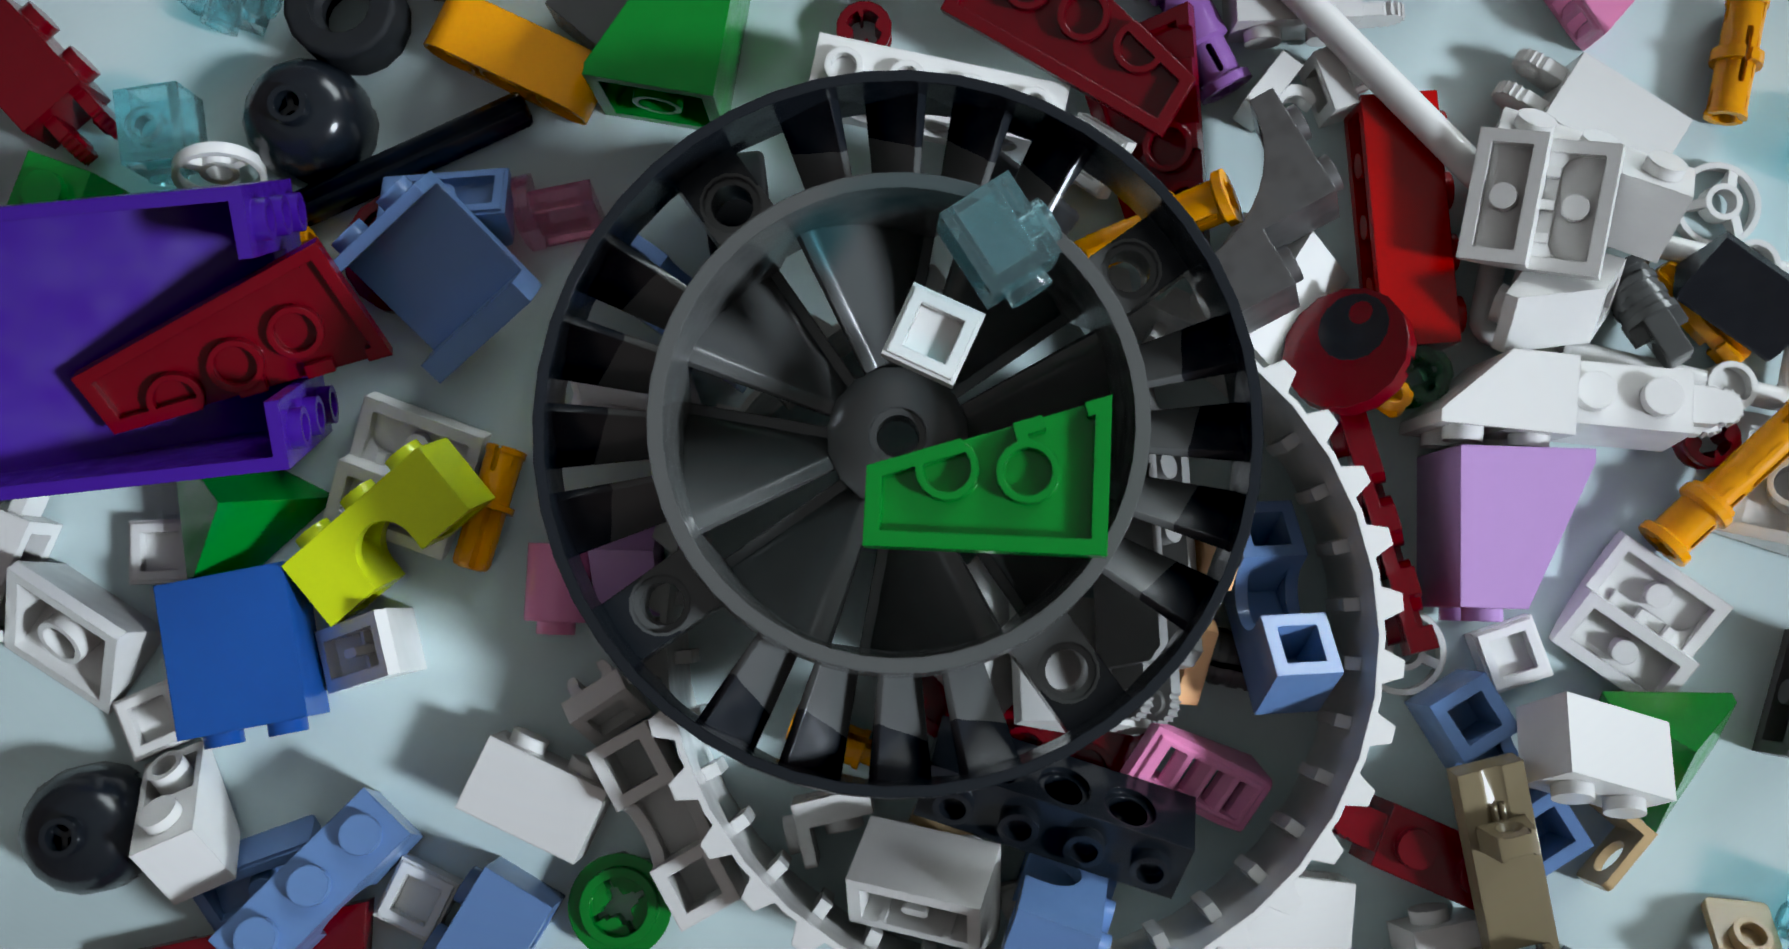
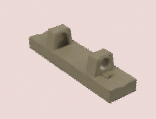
[1446,752,1560,949]

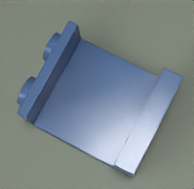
[331,171,543,383]

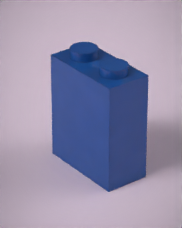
[153,561,330,750]

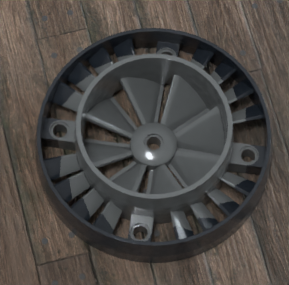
[532,70,1264,800]

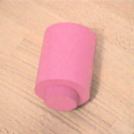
[524,543,592,635]

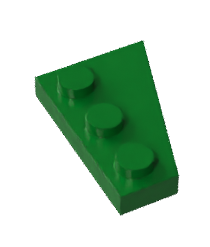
[862,394,1113,559]

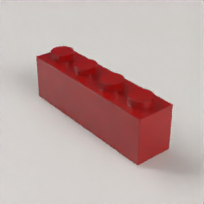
[1344,90,1467,353]

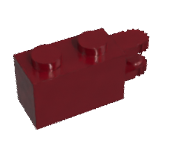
[0,0,128,166]
[1332,795,1474,910]

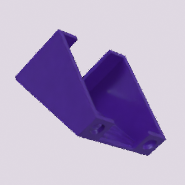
[0,178,339,501]

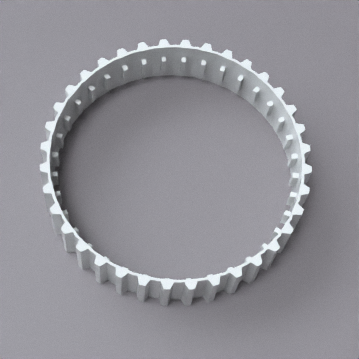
[644,264,1405,949]

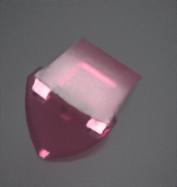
[511,173,605,251]

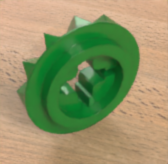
[568,851,671,949]

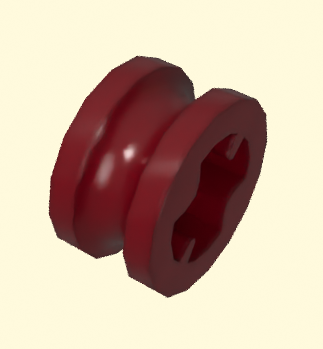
[837,1,892,47]
[1672,423,1742,469]

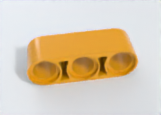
[423,0,598,125]

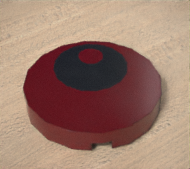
[1282,288,1417,416]

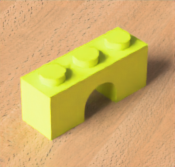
[281,437,496,627]

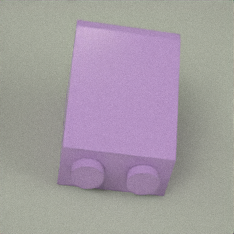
[1416,445,1596,622]

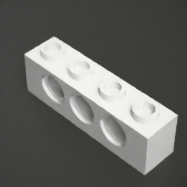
[809,32,1071,161]

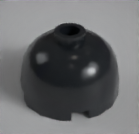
[242,58,379,187]
[18,761,143,895]

